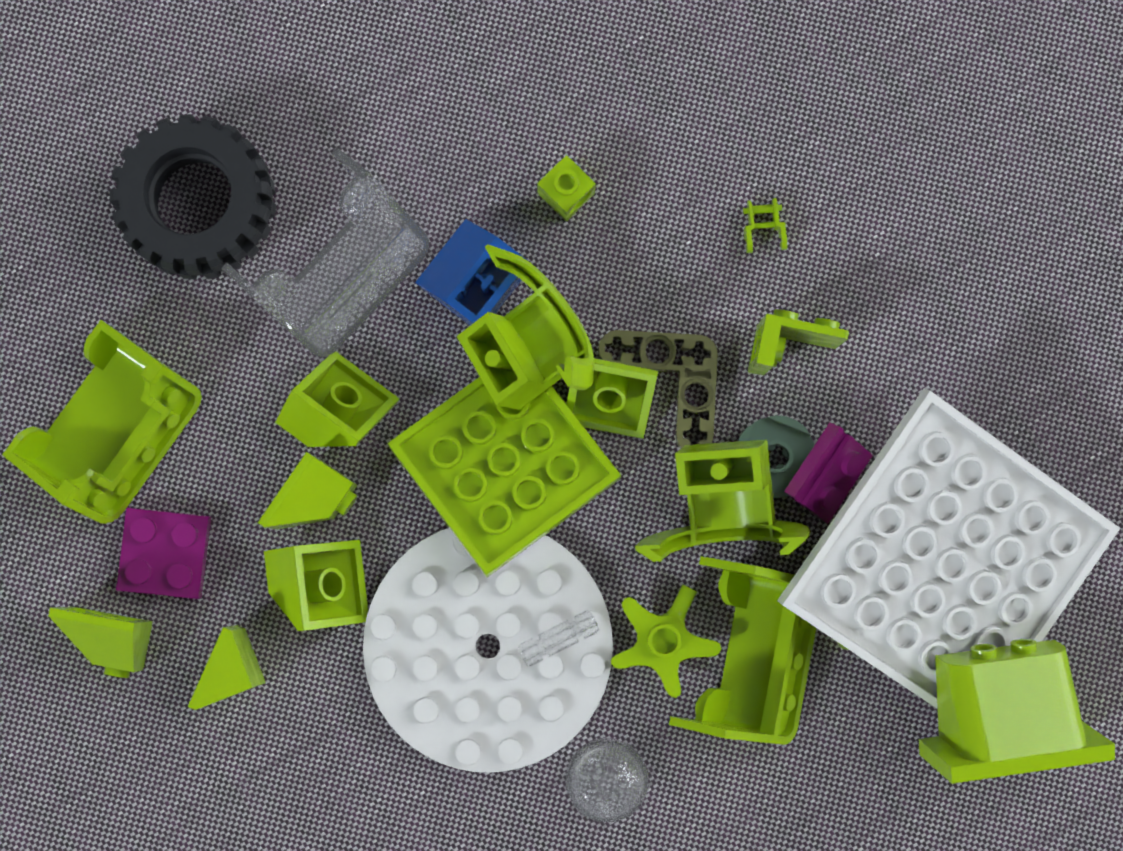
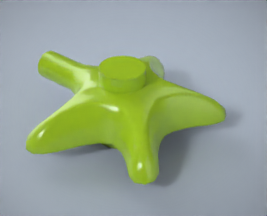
[611,585,722,698]

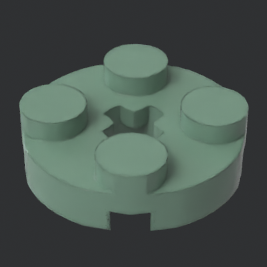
[737,415,814,499]

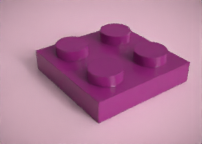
[116,508,212,599]

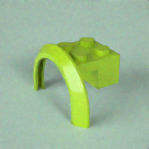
[457,244,594,410]
[635,439,810,562]

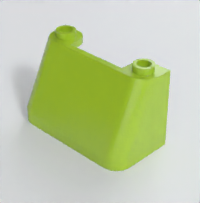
[2,320,202,524]

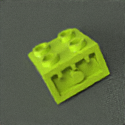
[748,309,849,376]

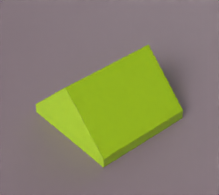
[566,358,658,439]
[188,625,266,710]

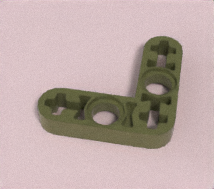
[598,330,718,449]

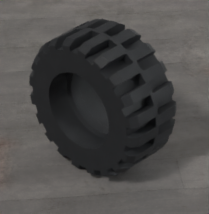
[109,114,276,280]

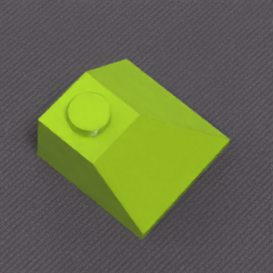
[275,350,400,447]
[257,452,358,530]
[264,540,368,631]
[48,606,153,678]

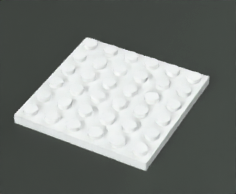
[777,388,1120,709]

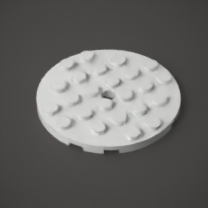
[363,528,613,773]

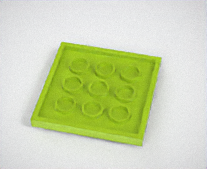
[387,377,621,578]

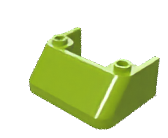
[669,556,816,745]

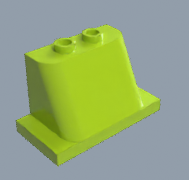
[919,639,1115,784]

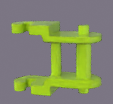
[743,198,787,253]

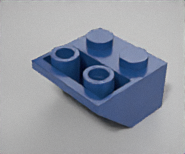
[415,219,528,326]

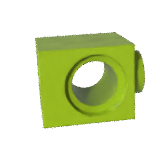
[537,155,596,222]

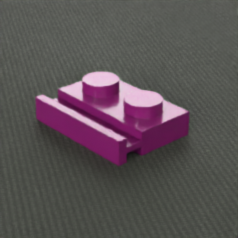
[784,422,873,524]

